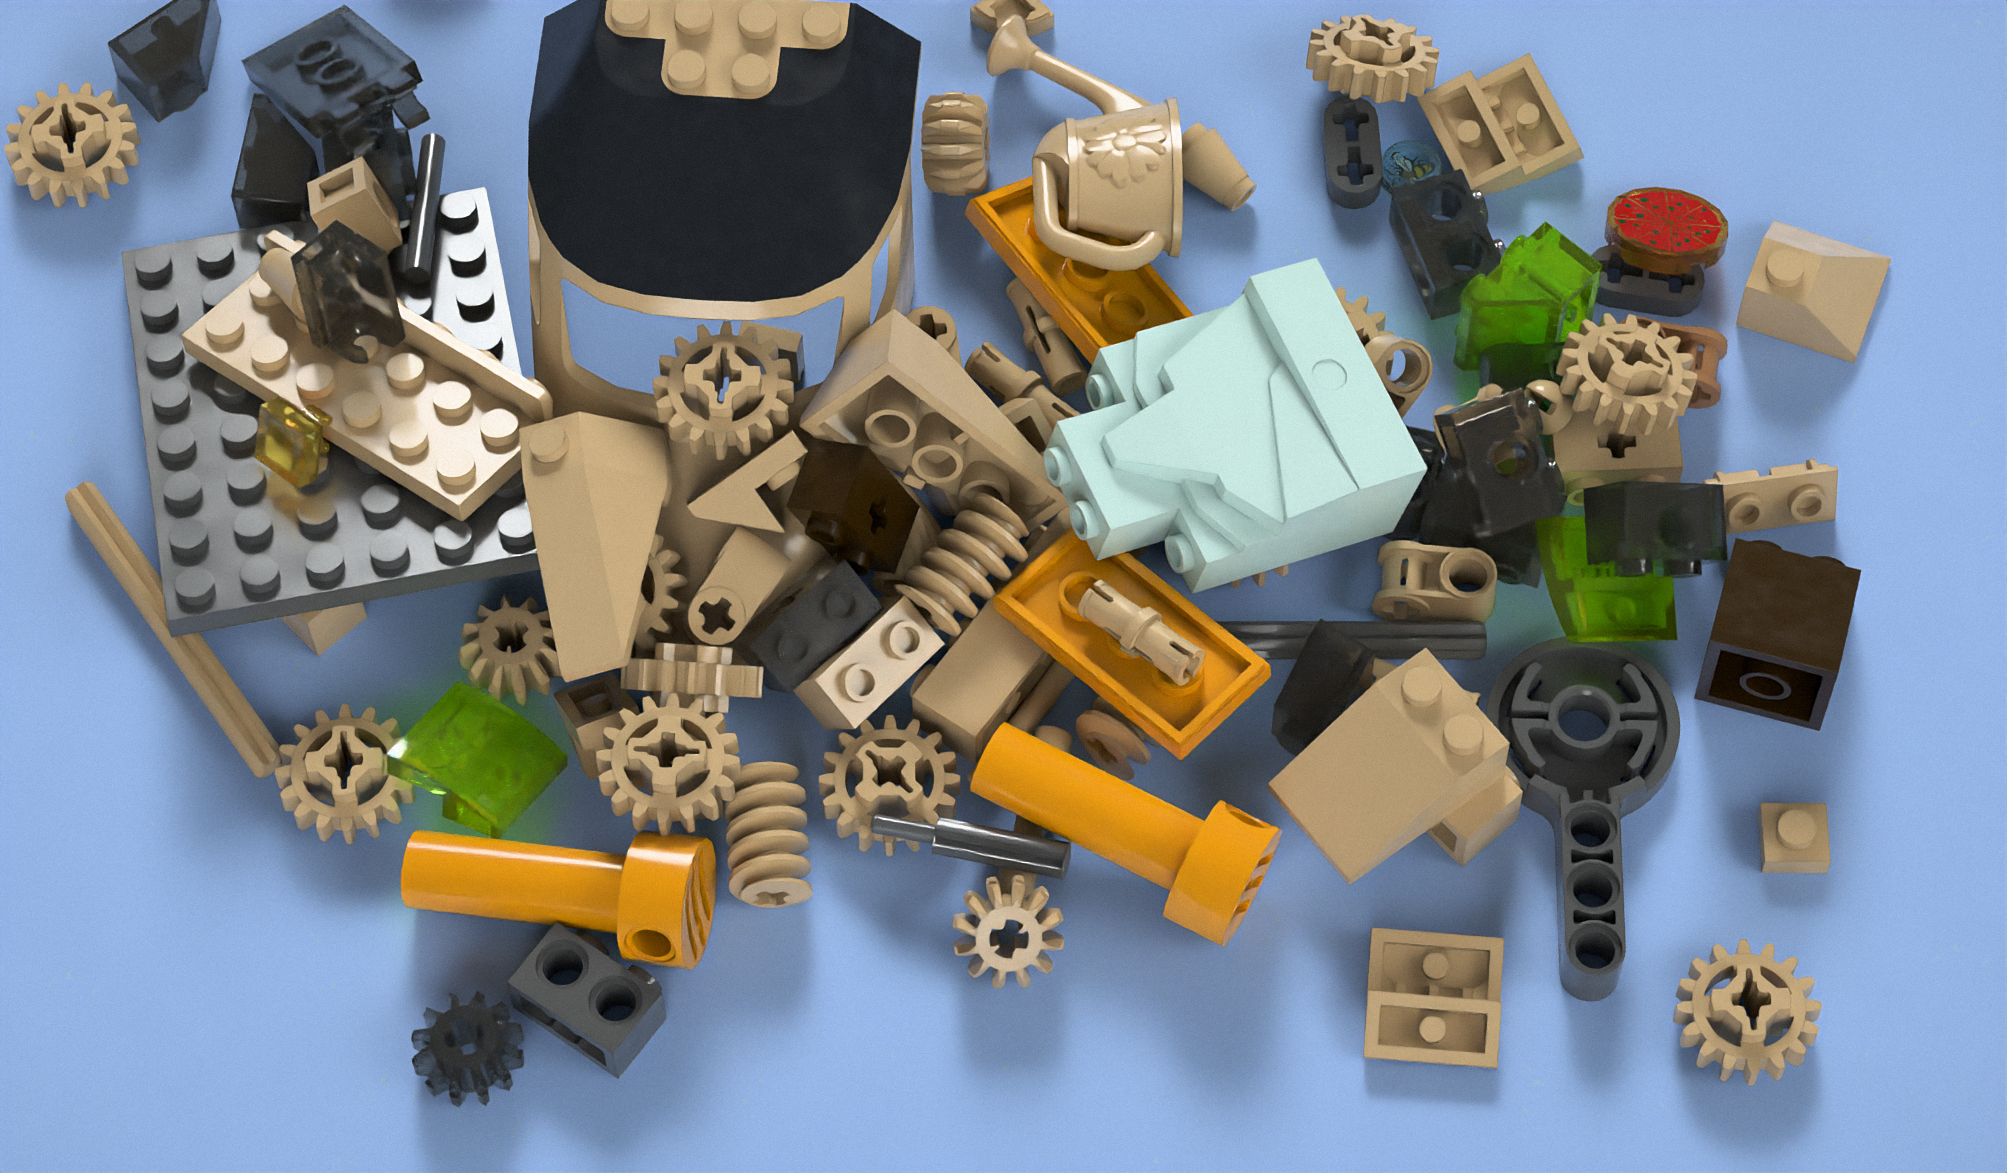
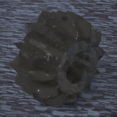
[411,990,525,1108]

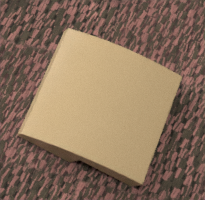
[1417,53,1584,198]
[1363,927,1504,1069]

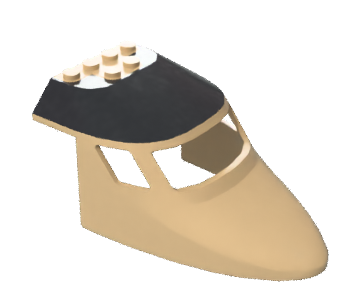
[528,0,922,694]

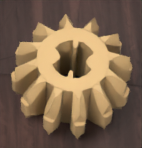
[920,92,991,196]
[458,594,562,707]
[952,875,1064,989]

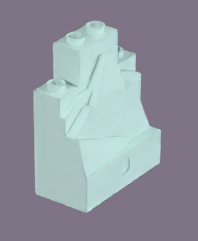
[1043,257,1428,594]

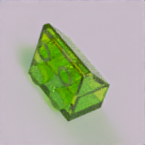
[1453,221,1603,371]

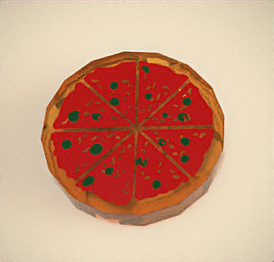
[1604,187,1728,275]

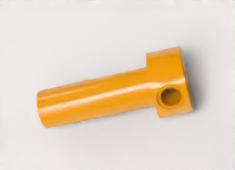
[970,722,1282,947]
[401,829,717,970]

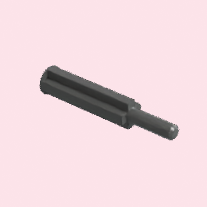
[870,814,1071,880]

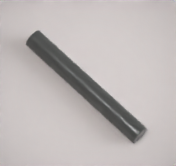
[404,134,446,284]

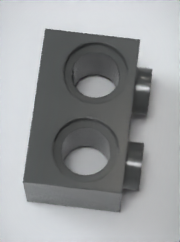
[507,922,667,1079]

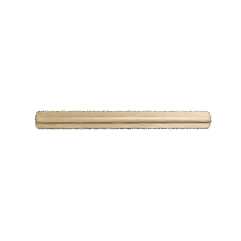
[65,481,284,778]

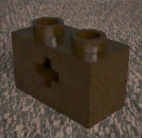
[786,439,920,576]

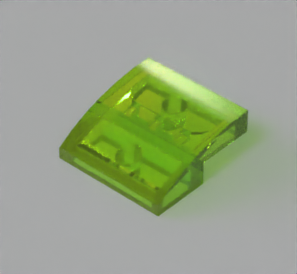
[1535,516,1678,643]
[387,681,568,839]

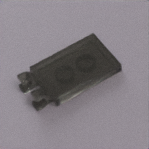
[241,5,431,159]

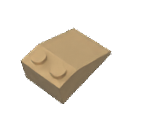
[1267,648,1510,885]

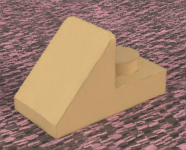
[686,429,808,533]
[553,672,640,779]

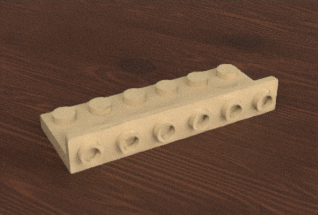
[181,230,554,521]

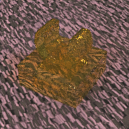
[254,397,333,488]

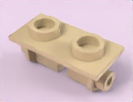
[1702,459,1838,536]

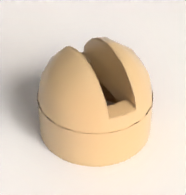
[1517,379,1574,435]

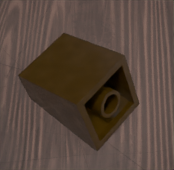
[1694,538,1861,731]

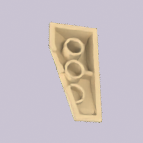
[799,309,1069,533]
[519,411,673,682]

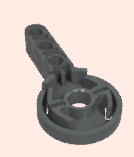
[1485,636,1680,1002]

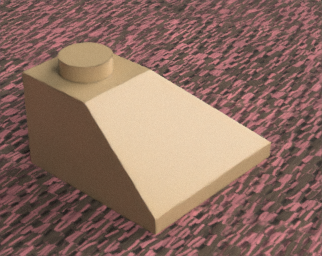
[1736,220,1892,363]

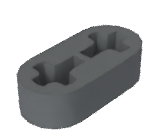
[1322,95,1383,209]
[1585,244,1705,317]

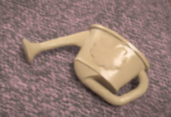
[986,15,1183,271]

